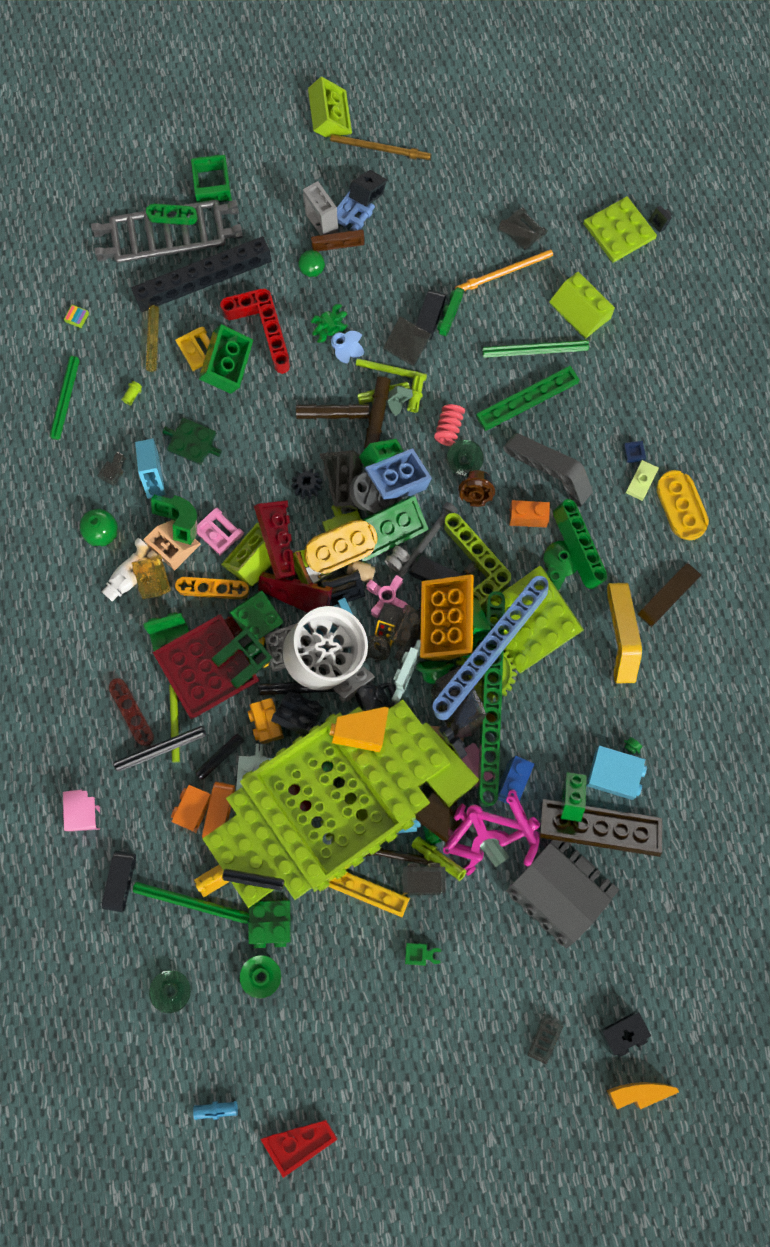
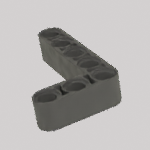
[503,433,593,507]

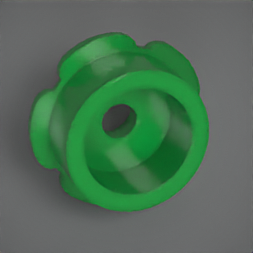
[624,737,643,755]

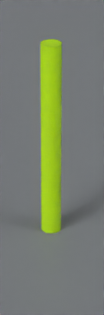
[356,358,427,381]
[169,685,180,763]

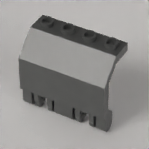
[506,840,619,949]

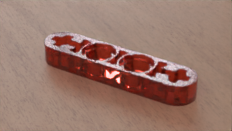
[109,678,154,747]

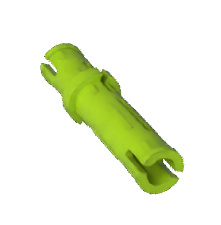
[412,836,466,881]

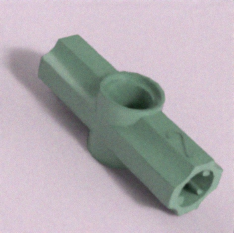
[462,820,509,867]

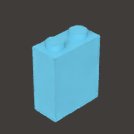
[586,746,647,800]

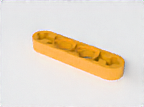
[175,577,250,600]

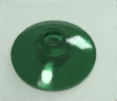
[447,440,484,476]
[149,970,191,1013]

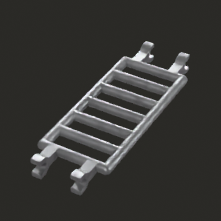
[91,200,243,263]

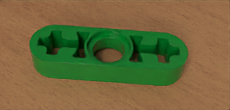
[146,204,198,225]

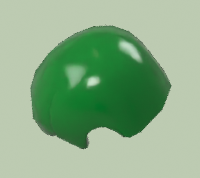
[298,250,325,277]

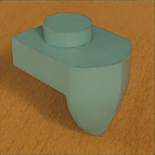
[387,386,413,416]

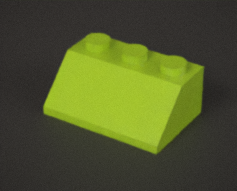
[308,76,352,137]
[549,272,615,339]
[221,523,272,586]

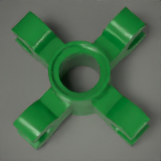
[311,304,348,343]

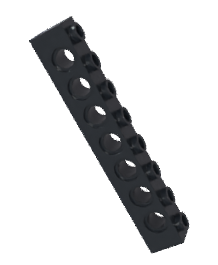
[131,236,272,313]

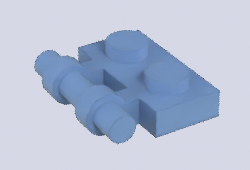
[337,191,375,231]

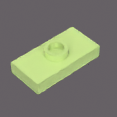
[626,460,659,501]

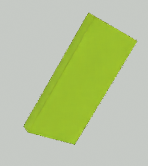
[423,722,479,807]

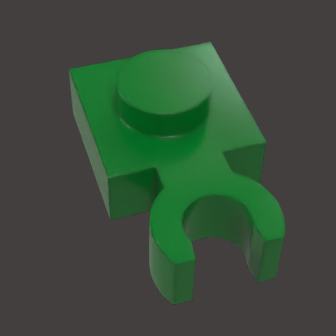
[405,943,441,966]

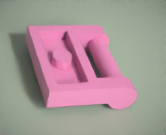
[197,508,244,556]

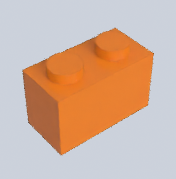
[509,500,550,528]
[171,785,211,833]

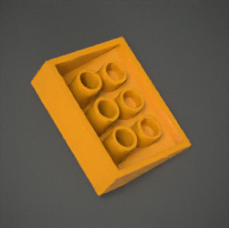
[420,575,473,661]

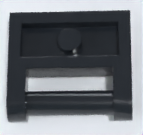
[321,569,365,606]

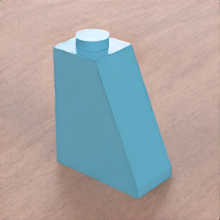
[135,439,166,499]

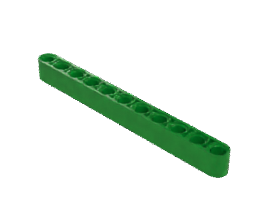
[477,591,505,807]

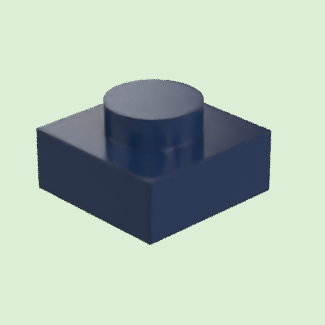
[623,441,646,463]

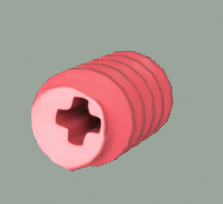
[434,404,465,446]

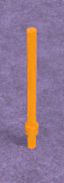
[455,249,553,291]

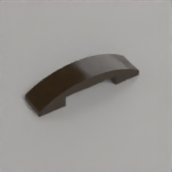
[637,563,702,628]

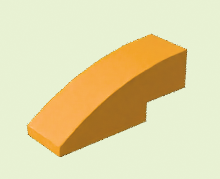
[607,1082,679,1109]

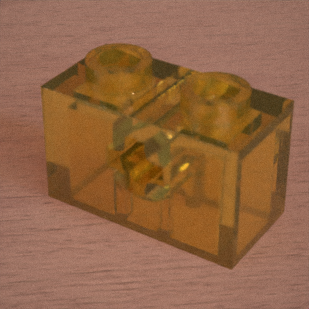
[132,554,171,599]

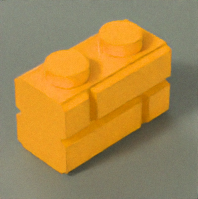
[248,698,284,744]

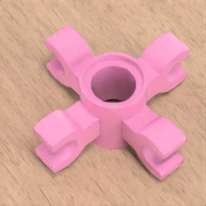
[366,575,408,618]

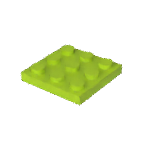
[583,196,657,263]

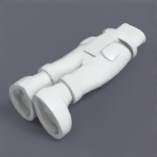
[101,538,164,602]

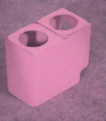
[63,790,100,831]

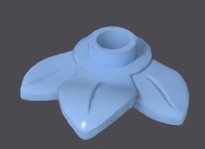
[331,331,364,363]

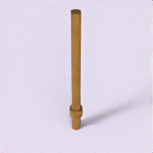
[330,134,431,160]

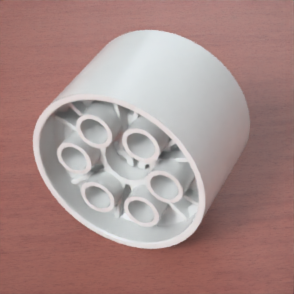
[283,606,368,690]

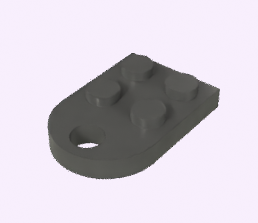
[350,472,402,515]

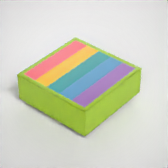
[64,305,89,328]

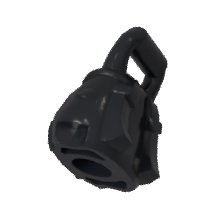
[355,683,400,711]

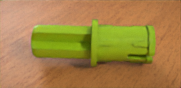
[407,376,424,413]

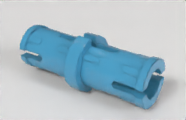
[193,1101,238,1120]

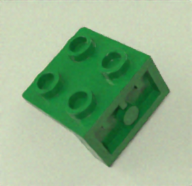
[229,591,283,640]
[143,612,189,651]

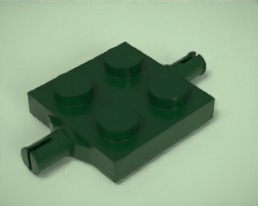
[162,418,222,465]

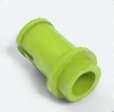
[121,381,142,406]

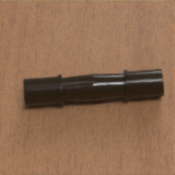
[364,376,391,449]
[296,403,369,420]

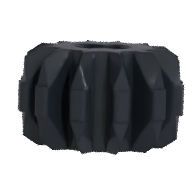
[291,468,323,500]

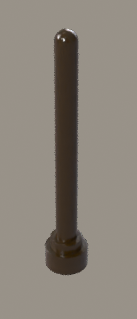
[364,848,441,868]

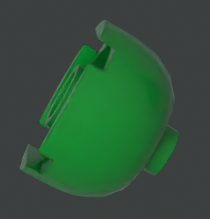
[79,508,118,546]

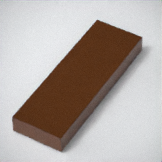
[311,230,365,252]

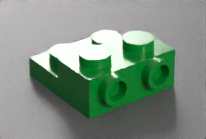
[248,900,291,948]

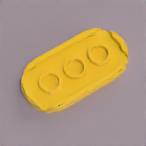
[656,470,709,540]
[304,520,377,574]

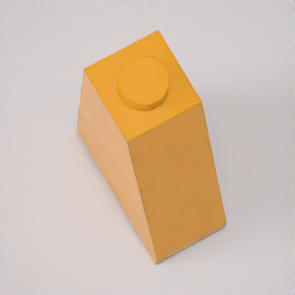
[329,707,389,752]

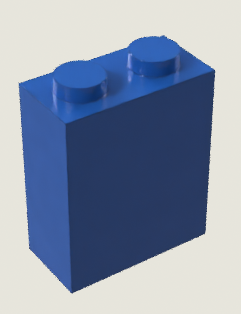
[498,756,534,804]

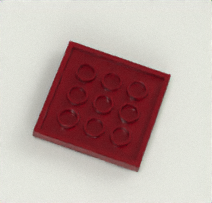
[152,614,259,720]

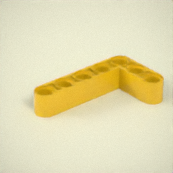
[607,583,642,684]

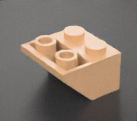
[143,520,201,571]

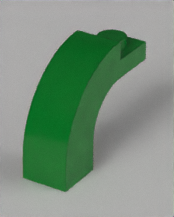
[151,494,197,545]

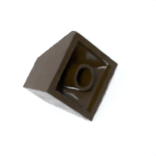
[415,791,461,843]

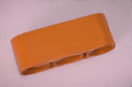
[202,782,235,838]

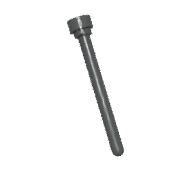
[398,502,458,577]

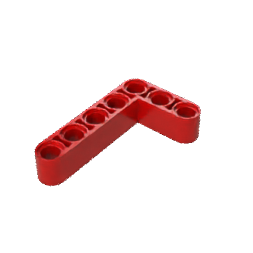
[220,289,290,374]

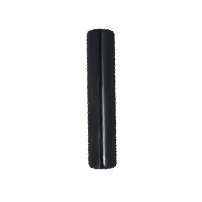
[195,734,244,780]
[222,869,285,891]

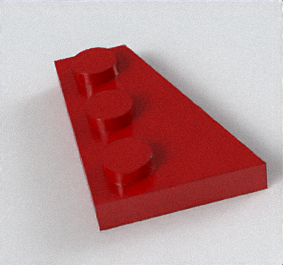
[260,1120,338,1178]

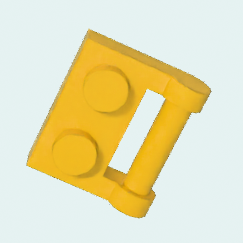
[175,327,210,371]

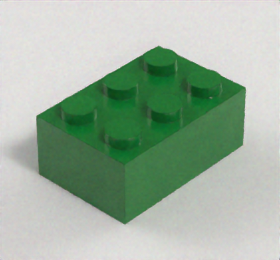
[199,324,253,394]

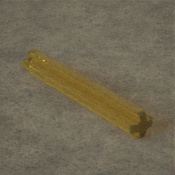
[146,305,159,372]

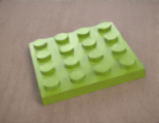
[481,566,584,673]

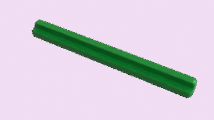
[49,356,80,440]

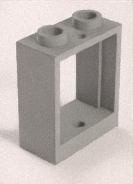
[303,181,338,235]

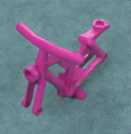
[443,790,540,876]

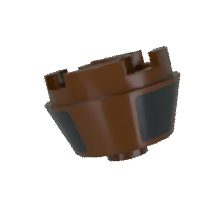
[458,470,495,507]

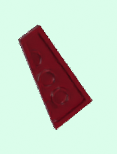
[254,500,295,579]
[258,572,333,613]

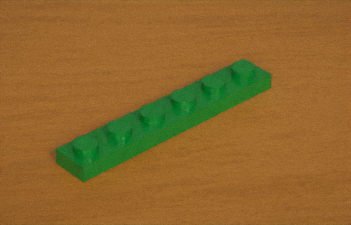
[476,366,580,431]

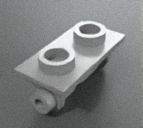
[333,666,375,703]

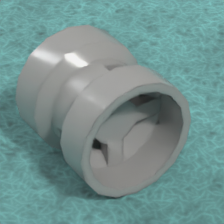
[384,546,410,572]

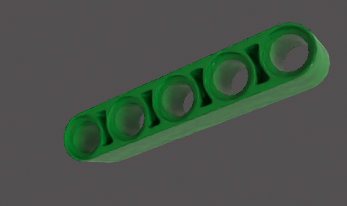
[553,499,607,589]

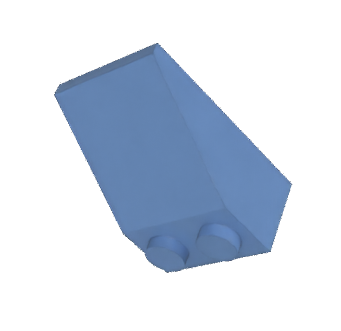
[365,449,432,499]

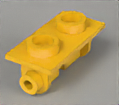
[194,865,229,897]

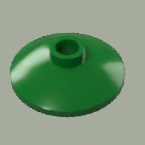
[544,541,577,576]
[240,955,281,999]

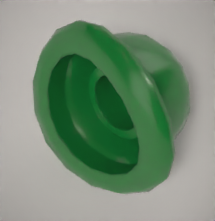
[415,660,454,684]

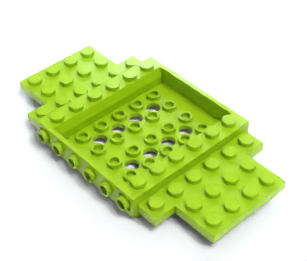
[202,700,450,908]

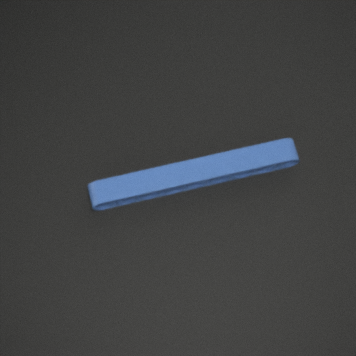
[433,576,548,720]

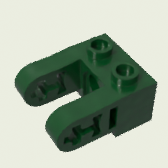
[211,628,274,689]

